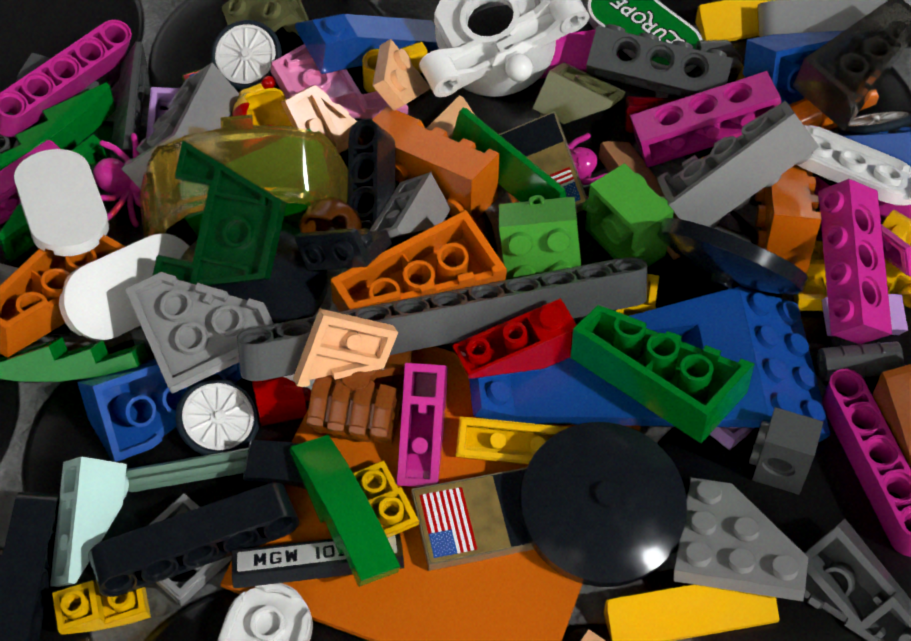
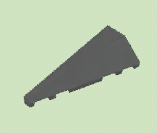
[804,519,911,641]

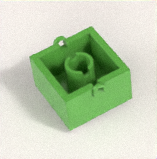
[582,163,674,267]
[499,195,581,280]

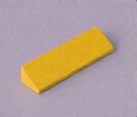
[695,0,775,41]
[456,416,569,464]
[603,585,779,641]

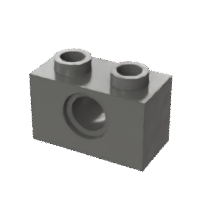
[749,407,823,495]

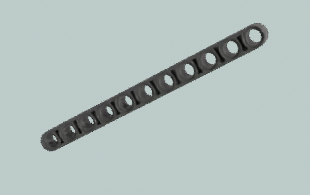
[237,257,647,381]

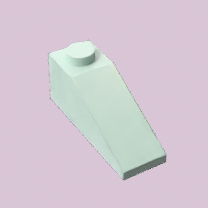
[50,457,129,587]

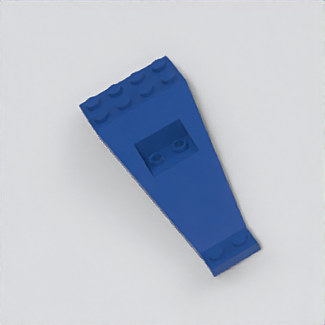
[469,286,831,442]

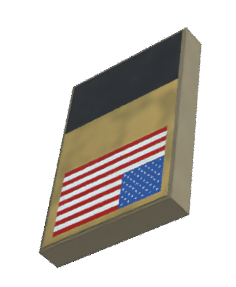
[499,111,588,213]
[411,467,534,571]

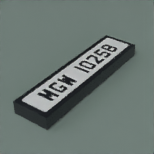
[232,533,404,588]

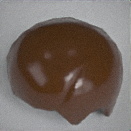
[298,197,362,233]

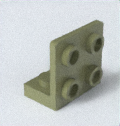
[222,0,309,36]

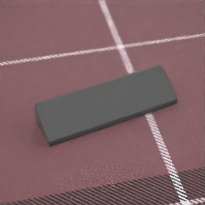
[110,42,147,163]

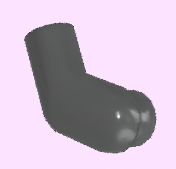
[696,40,743,75]

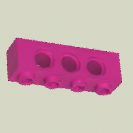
[630,71,781,168]
[818,179,892,344]

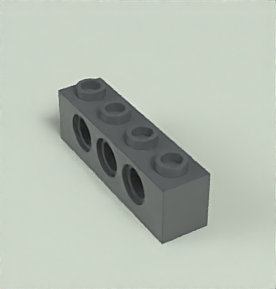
[586,24,733,98]

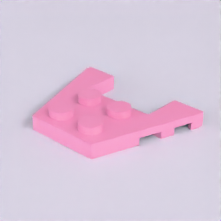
[271,44,409,119]

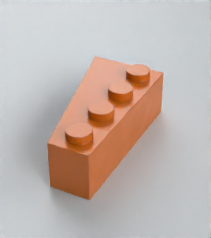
[372,106,499,221]
[755,165,821,273]
[331,210,507,312]
[0,235,126,358]

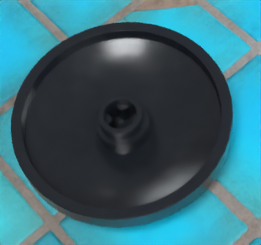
[657,218,808,295]
[180,223,328,324]
[519,422,687,587]

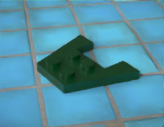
[152,140,287,287]

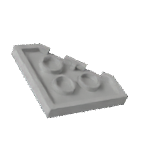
[125,272,274,394]
[674,478,808,601]

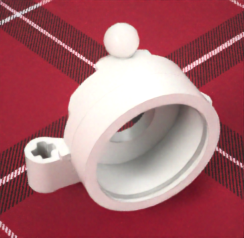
[419,0,590,97]

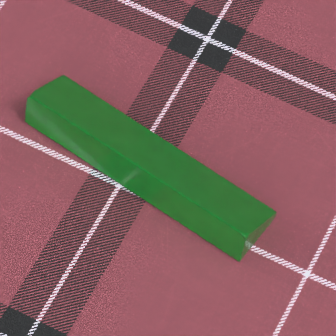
[452,107,566,204]

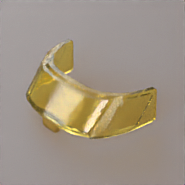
[140,115,348,238]

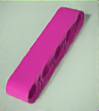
[0,20,132,137]
[822,369,911,557]

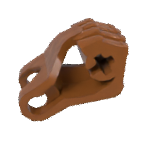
[306,351,412,444]

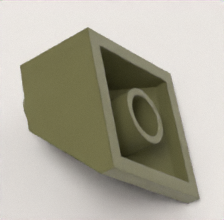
[532,62,625,124]

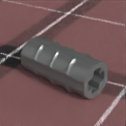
[817,341,904,382]

